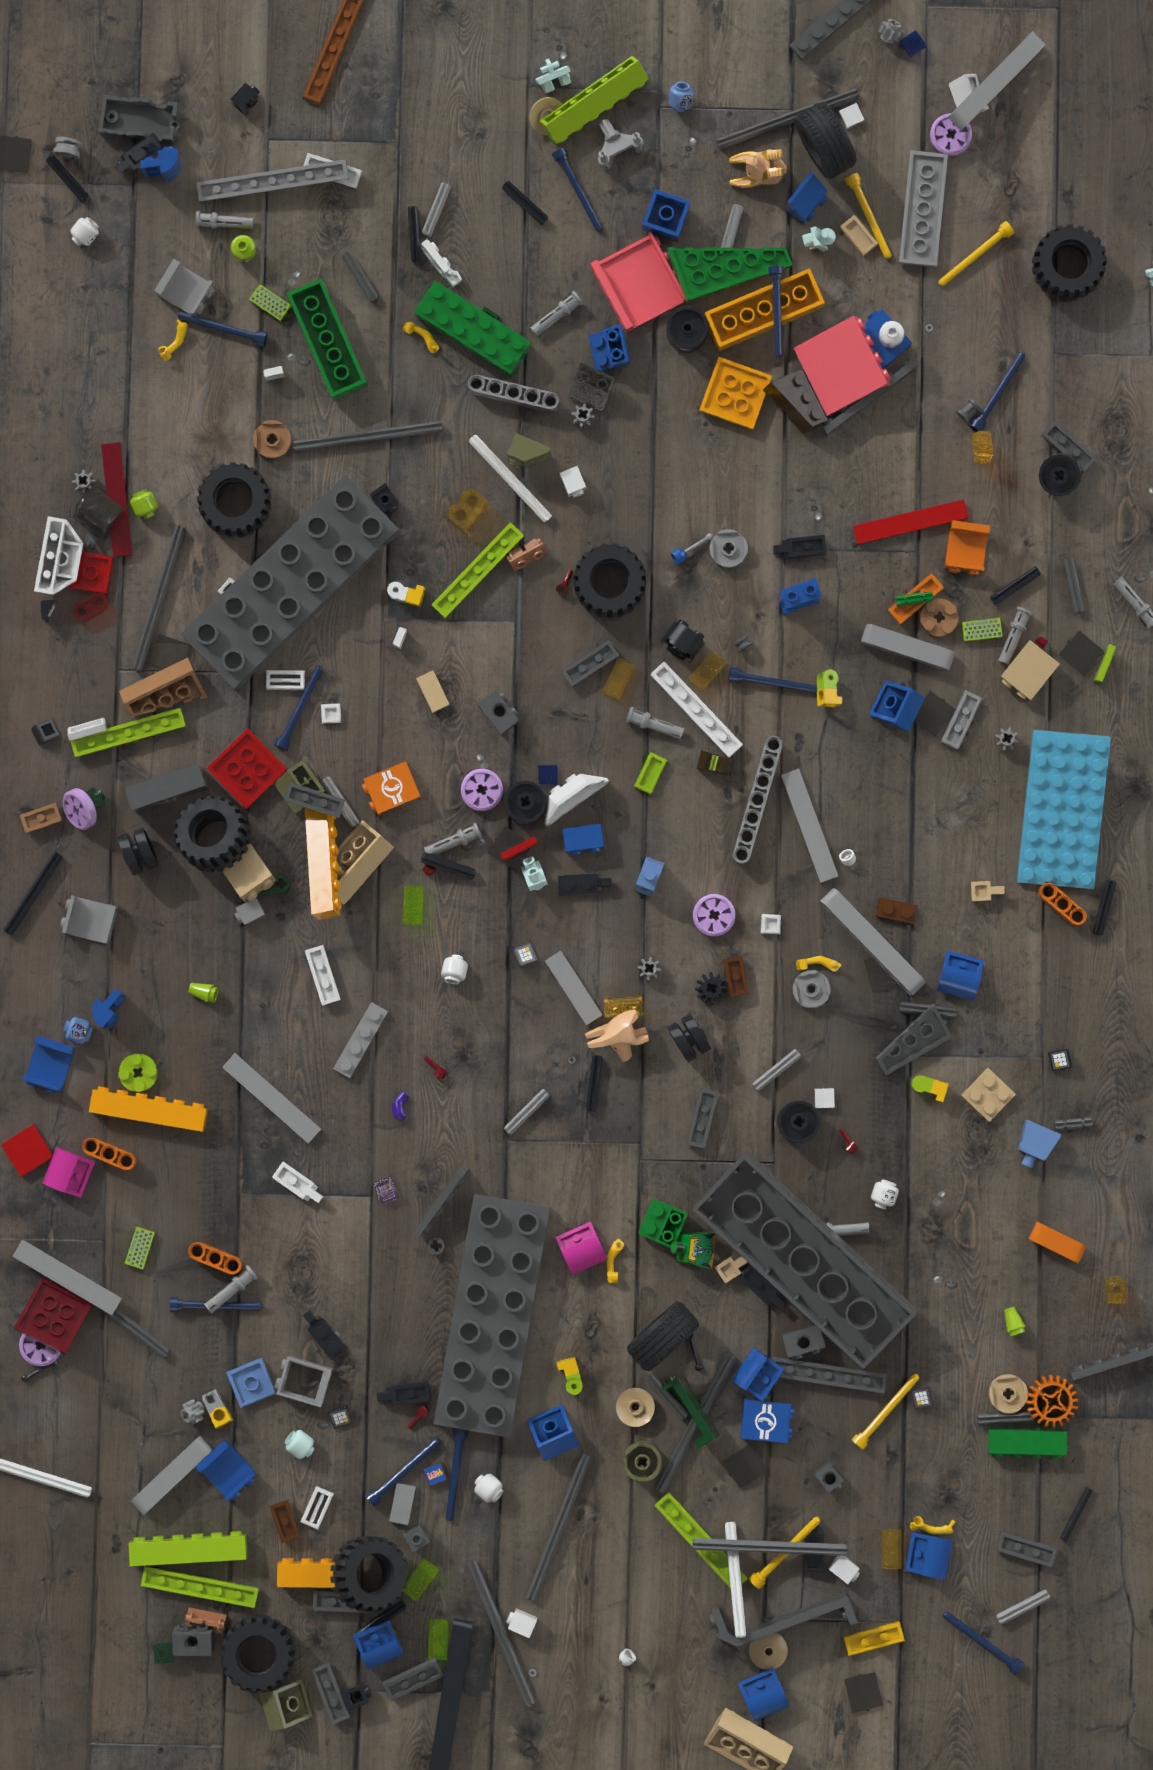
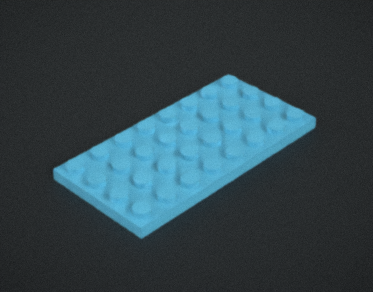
[1017,730,1111,889]

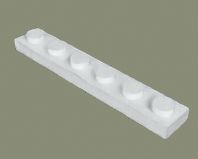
[650,662,743,758]

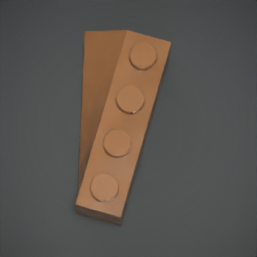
[119,658,207,717]

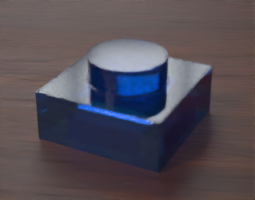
[900,30,927,58]
[538,765,558,785]

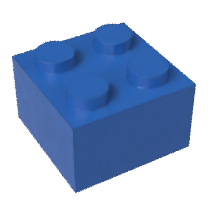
[642,189,691,242]

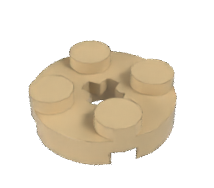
[989,1374,1028,1413]

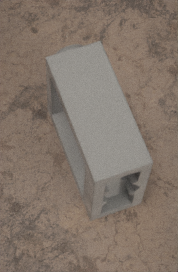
[274,1356,333,1407]

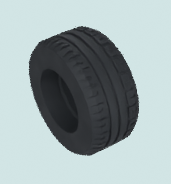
[795,103,857,179]
[627,1301,699,1372]

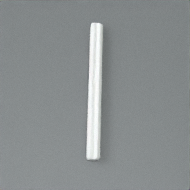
[469,435,552,523]
[0,1459,92,1498]
[725,1522,746,1638]

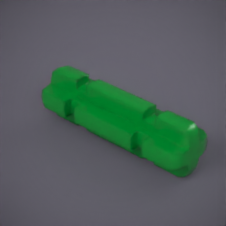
[895,591,933,607]

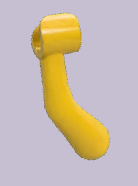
[158,319,188,361]
[403,322,439,353]
[796,956,841,972]
[606,1239,624,1283]
[910,1516,955,1535]

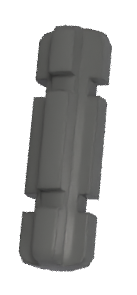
[1055,1117,1093,1131]

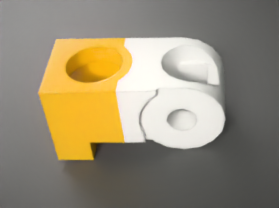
[387,582,426,607]

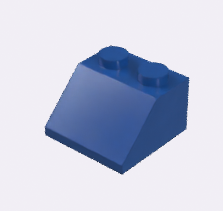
[786,172,828,224]
[869,680,925,732]
[527,1405,580,1461]

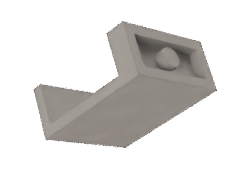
[154,259,215,316]
[60,895,118,944]

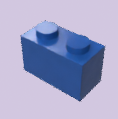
[563,824,604,856]

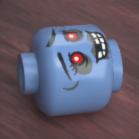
[668,82,694,112]
[63,1017,93,1045]

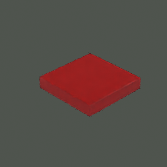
[69,552,114,595]
[1,1124,53,1177]

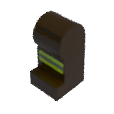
[696,750,735,776]

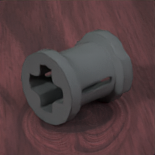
[956,398,982,424]

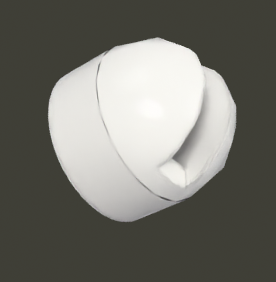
[839,849,856,866]
[619,1649,636,1666]

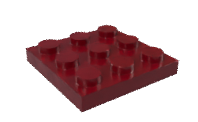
[14,1277,93,1355]

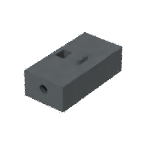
[125,764,209,813]

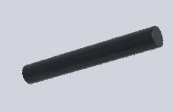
[1060,1487,1093,1542]

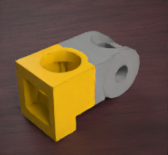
[202,1389,234,1428]

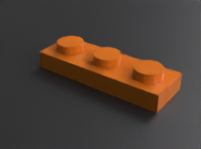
[888,573,944,625]

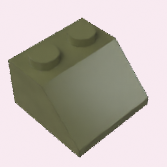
[507,433,551,469]
[259,1679,313,1731]

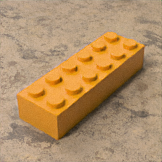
[704,268,825,352]

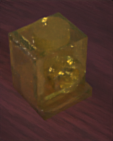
[1104,1276,1127,1304]

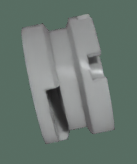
[53,137,82,159]

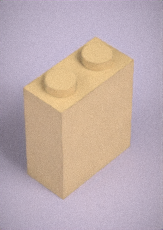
[1001,640,1060,700]
[222,843,276,902]

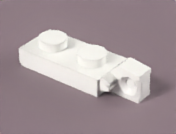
[421,239,462,287]
[272,1161,324,1203]

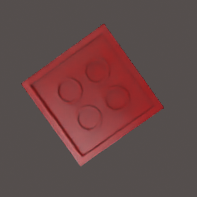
[207,728,288,810]

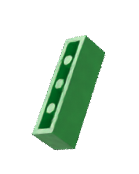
[987,1428,1067,1459]

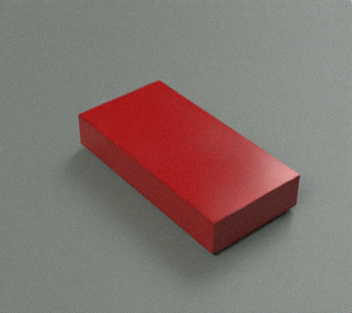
[500,836,538,861]

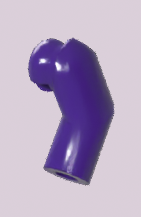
[392,1091,409,1121]

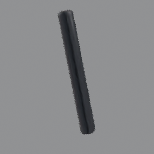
[4,852,63,935]

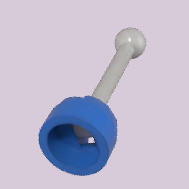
[670,533,713,565]

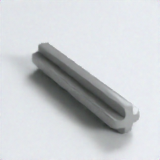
[422,182,451,237]
[721,204,743,248]
[321,776,360,827]
[752,1049,801,1091]
[504,1089,550,1135]
[996,1590,1050,1624]

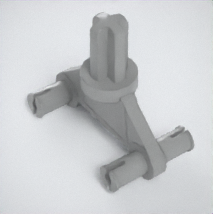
[598,119,644,171]

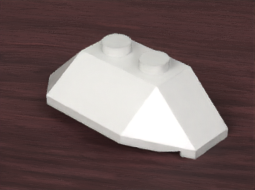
[34,516,84,595]
[544,774,609,827]

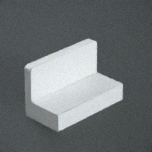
[949,74,989,112]

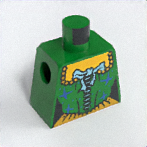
[671,1231,716,1270]

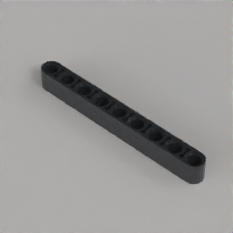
[429,1618,473,1770]

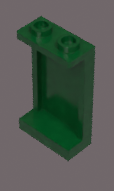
[661,1375,720,1448]

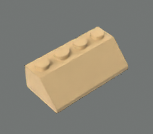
[336,820,394,905]
[704,1708,793,1770]

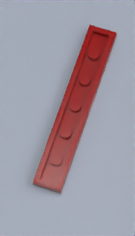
[852,499,969,545]

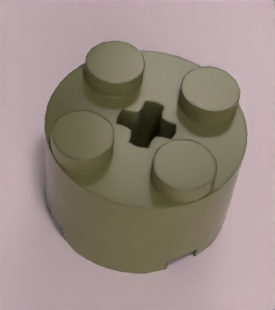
[623,1440,662,1482]

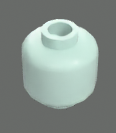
[285,1430,314,1459]

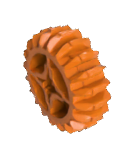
[1026,1375,1079,1428]

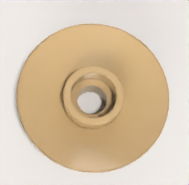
[529,97,563,135]
[616,1388,655,1427]
[749,1632,788,1670]

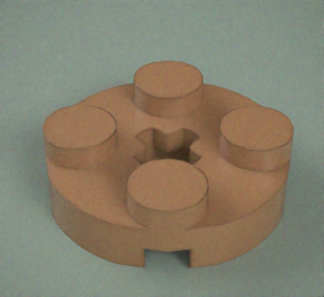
[253,420,292,459]
[920,599,959,637]

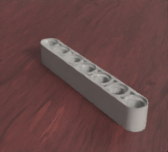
[948,31,1046,131]
[733,736,782,864]
[820,888,926,996]

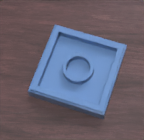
[226,1357,277,1408]

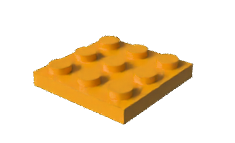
[699,357,772,430]

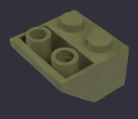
[273,760,327,815]

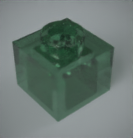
[85,787,106,811]
[153,1641,176,1664]

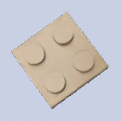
[961,1068,1016,1122]

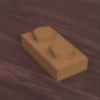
[20,803,63,834]

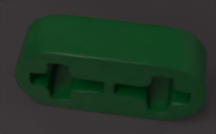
[258,876,290,896]

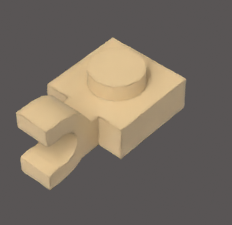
[971,881,1005,901]
[715,1256,748,1283]

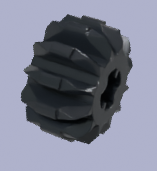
[695,972,728,1005]

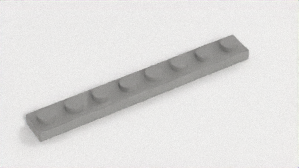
[196,160,349,202]

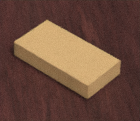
[840,215,878,257]
[416,670,450,713]

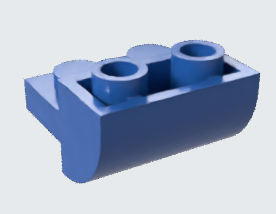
[140,147,182,183]
[588,324,631,373]
[936,951,984,1001]
[92,989,126,1029]
[732,1347,785,1401]
[905,1532,953,1579]
[353,1620,405,1670]
[738,1668,790,1722]

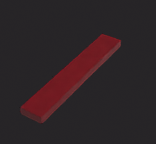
[101,442,133,558]

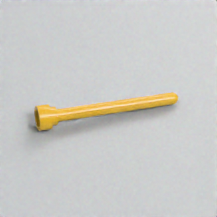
[844,173,891,259]
[938,221,1015,286]
[851,1374,919,1450]
[749,1517,820,1589]

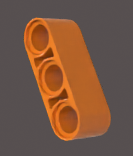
[1038,883,1087,926]
[82,1138,137,1170]
[1028,1222,1087,1264]
[188,1242,243,1275]

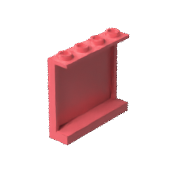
[591,232,686,333]
[793,316,891,417]

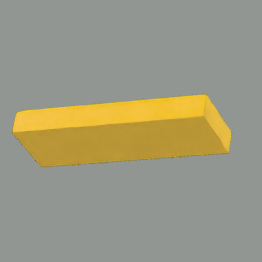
[843,1621,905,1656]

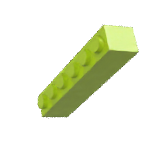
[540,56,649,144]
[129,1531,248,1566]

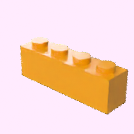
[277,1558,335,1588]

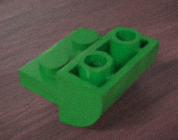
[638,1198,688,1248]

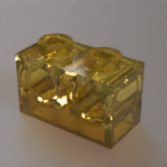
[447,487,489,534]

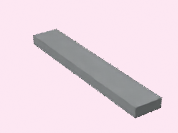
[781,769,838,883]
[222,1053,321,1144]
[13,1240,123,1315]

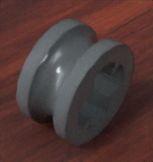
[733,635,752,652]
[427,1237,445,1255]

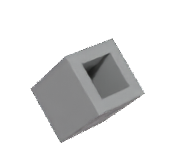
[235,898,266,926]

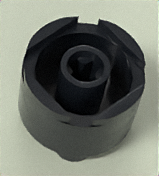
[660,619,705,663]

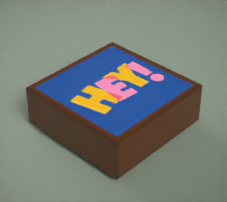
[423,1461,448,1487]

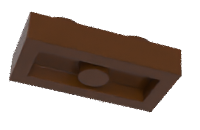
[876,897,918,924]
[723,956,749,997]
[269,1499,301,1543]

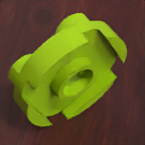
[118,1054,158,1092]

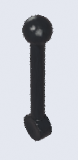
[688,1333,702,1371]
[21,1360,58,1382]

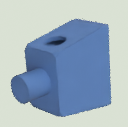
[634,857,665,897]
[1018,1120,1061,1168]

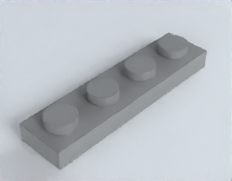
[333,1002,388,1078]

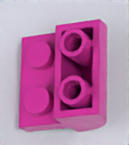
[43,1147,95,1198]
[555,1221,608,1275]

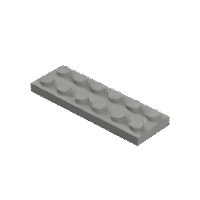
[898,150,948,268]

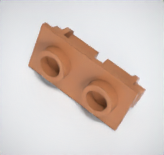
[506,538,547,571]
[185,1607,227,1634]

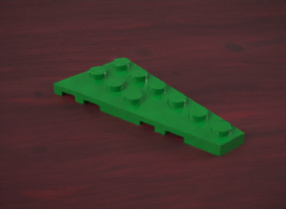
[667,247,793,302]

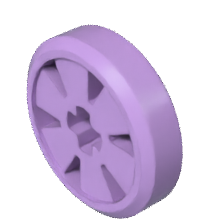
[930,113,972,156]
[461,769,503,811]
[63,788,97,830]
[693,894,735,937]
[19,1334,61,1366]

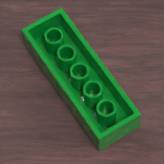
[286,278,368,401]
[414,281,531,377]

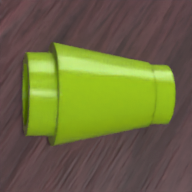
[188,983,218,1003]
[1004,1307,1026,1337]

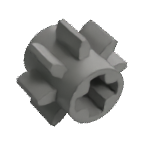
[878,19,903,43]
[571,403,595,428]
[72,470,97,495]
[994,727,1019,751]
[637,957,661,981]
[181,1399,205,1425]

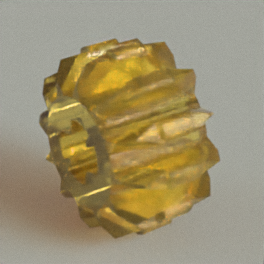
[972,431,994,464]

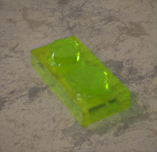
[403,886,424,925]
[402,1558,440,1602]
[428,1619,449,1660]

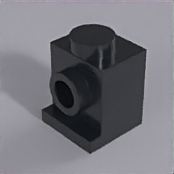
[230,82,260,116]
[370,483,399,515]
[340,1682,372,1711]

